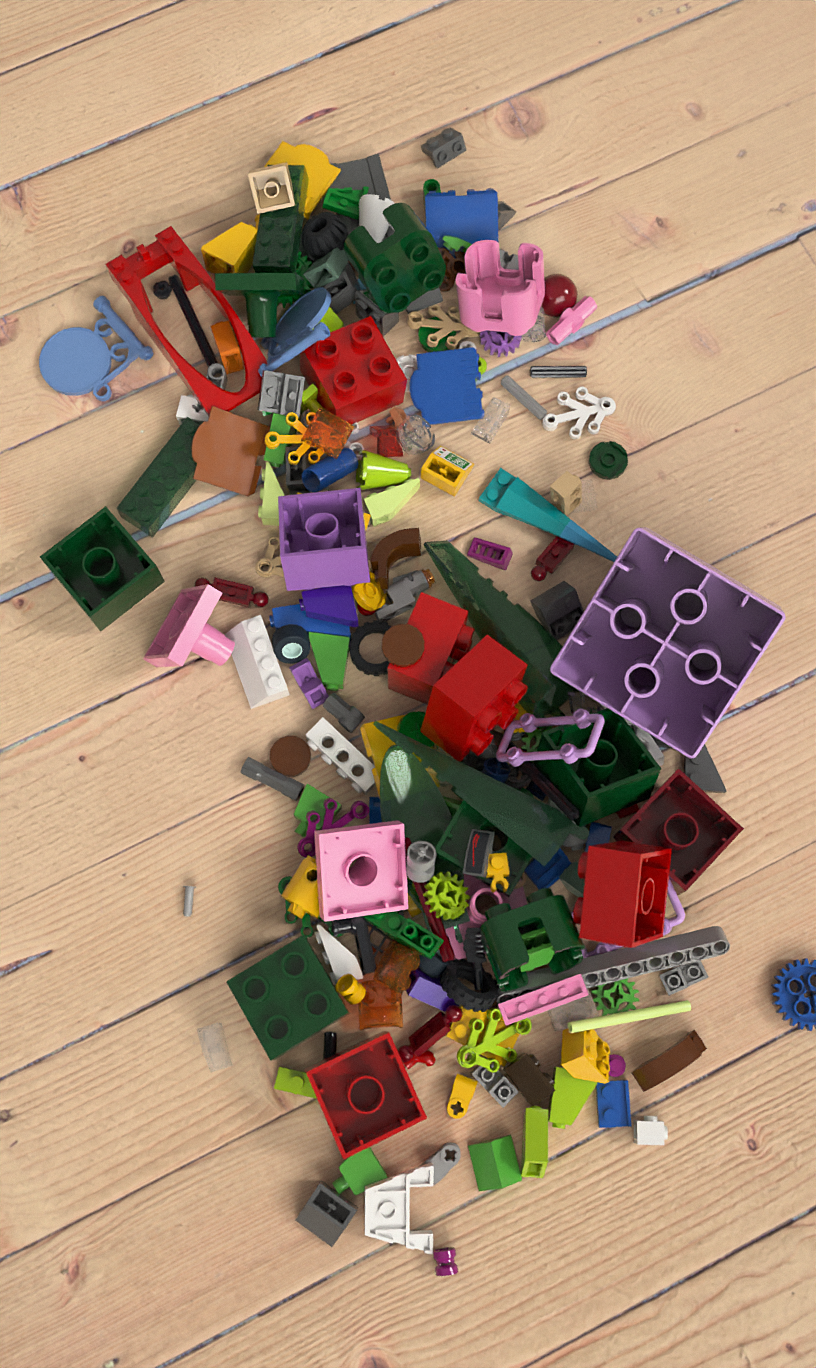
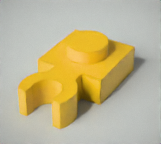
[486,853,509,892]

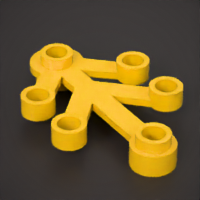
[264,412,343,465]

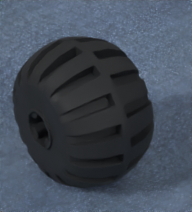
[302,212,348,259]

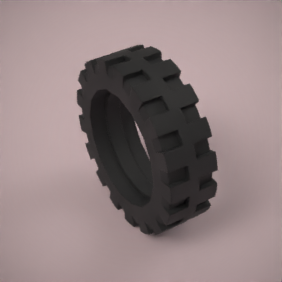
[349,620,392,676]
[440,959,499,1012]

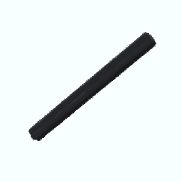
[168,275,218,368]
[506,741,580,821]

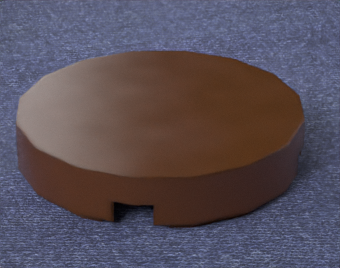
[382,624,425,667]
[270,736,311,777]

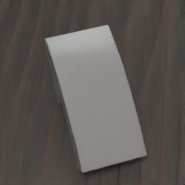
[659,960,708,995]
[470,1057,519,1108]

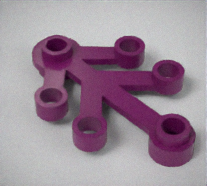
[297,798,369,858]

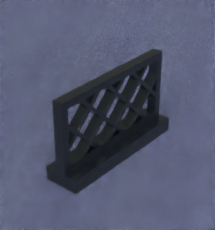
[354,910,413,975]

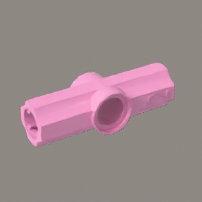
[546,296,597,345]

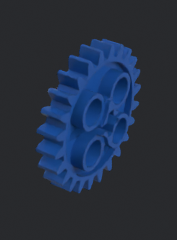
[771,958,816,1031]

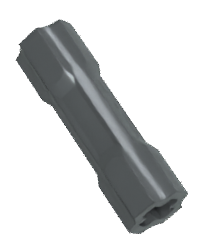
[241,757,304,801]

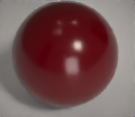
[540,274,578,317]

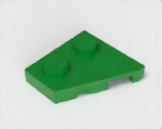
[322,186,369,220]

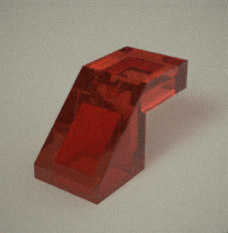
[369,426,403,457]

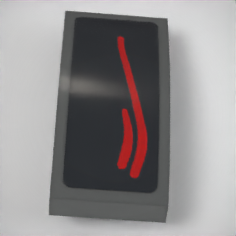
[463,829,494,877]

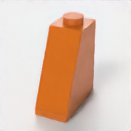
[210,320,244,375]

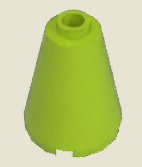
[356,450,411,490]

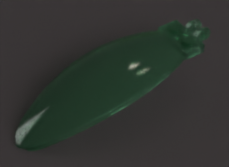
[380,745,470,943]

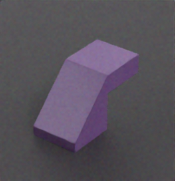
[289,658,329,709]

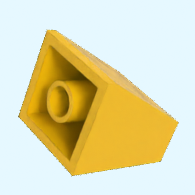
[201,222,262,274]

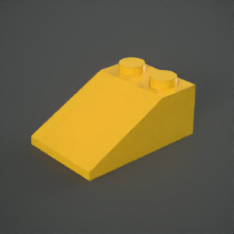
[446,1005,521,1067]

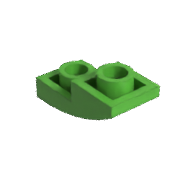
[442,235,472,253]

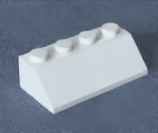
[225,615,290,709]

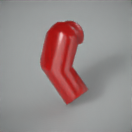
[403,1050,436,1070]

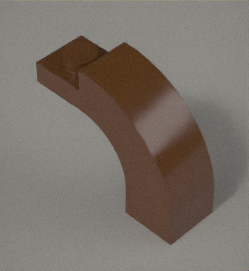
[370,528,421,590]
[631,1030,707,1092]

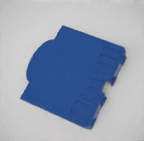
[425,188,499,259]
[410,347,484,426]

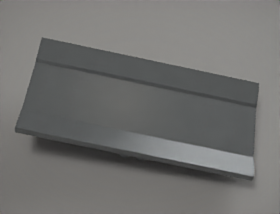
[330,153,394,261]

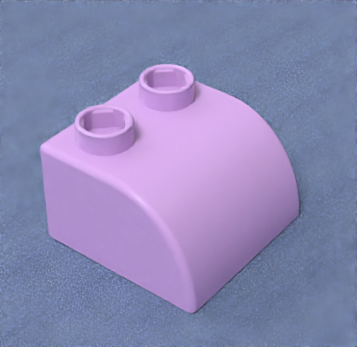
[550,527,786,758]

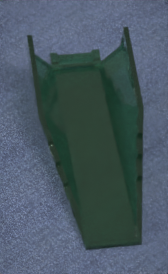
[424,540,579,731]
[373,721,589,867]

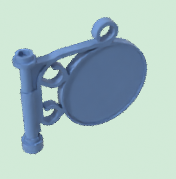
[258,287,331,377]
[39,296,154,401]

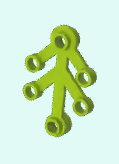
[457,1008,532,1073]

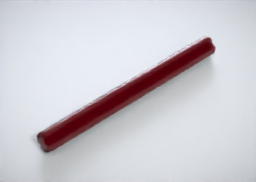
[405,837,455,962]

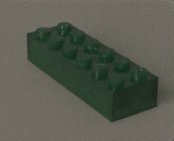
[252,165,309,273]
[116,417,200,538]

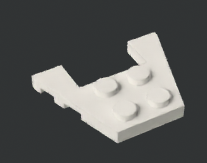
[364,1163,433,1254]

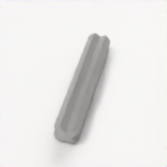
[501,375,547,420]

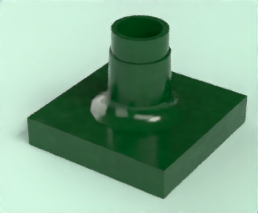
[215,273,305,338]
[435,776,553,897]

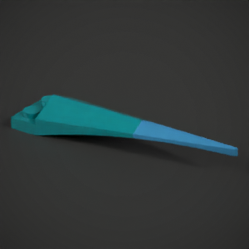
[478,468,617,562]

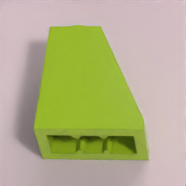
[548,1066,598,1129]
[521,1106,548,1178]

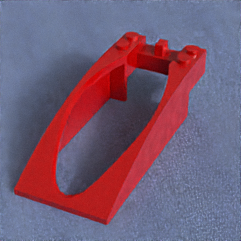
[105,226,274,416]

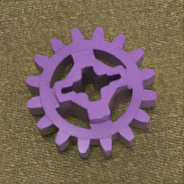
[480,330,522,357]

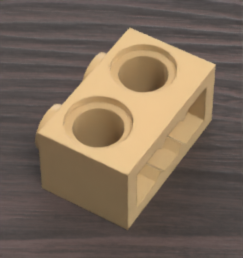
[550,471,582,516]

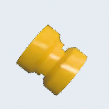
[335,974,366,1005]

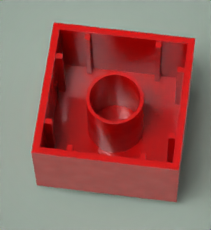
[300,316,407,430]
[387,592,475,705]
[420,634,528,762]
[573,841,672,948]
[305,1030,427,1160]

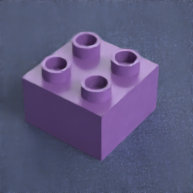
[278,488,370,591]

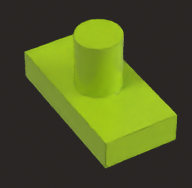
[300,384,324,416]
[274,1066,317,1099]

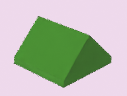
[468,1134,522,1192]

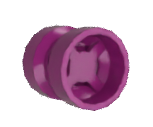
[433,1247,458,1276]

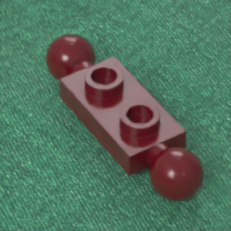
[531,536,575,582]
[194,577,269,608]
[397,1004,463,1062]

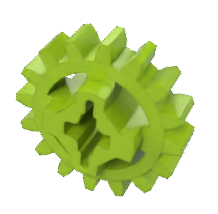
[423,871,470,920]

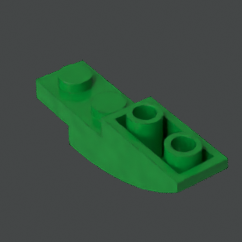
[364,911,444,959]

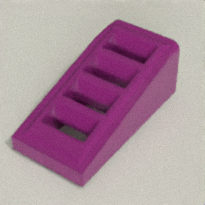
[467,537,513,571]

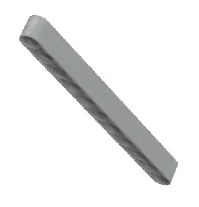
[496,926,730,1004]

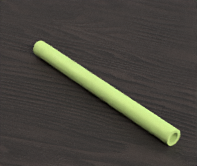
[568,1000,691,1033]

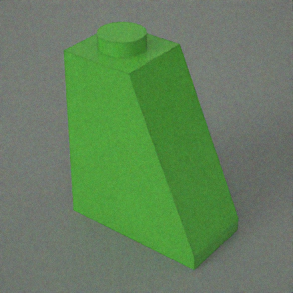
[264,413,300,468]
[308,632,350,691]

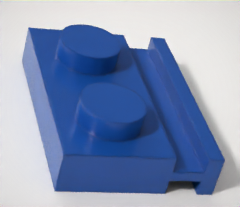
[524,841,572,890]
[595,1080,632,1128]

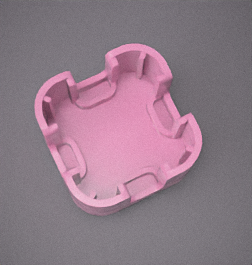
[456,240,545,336]

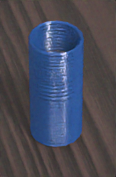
[302,448,359,493]

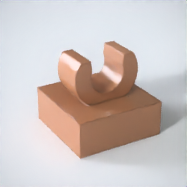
[386,407,412,432]

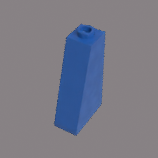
[269,604,351,640]

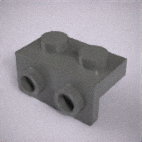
[421,128,466,168]

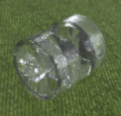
[521,307,546,342]

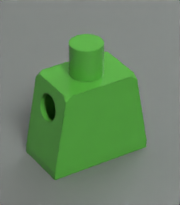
[294,784,342,838]
[519,928,555,972]
[332,1147,389,1195]

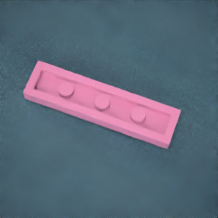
[498,974,589,1025]

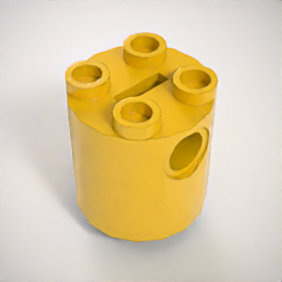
[281,855,320,919]

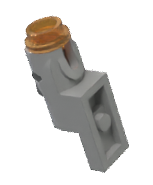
[376,569,435,623]

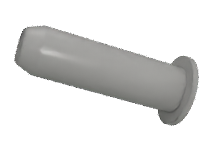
[183,886,196,917]

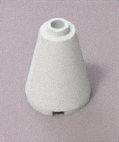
[359,194,395,243]

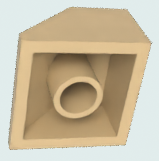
[248,162,295,214]

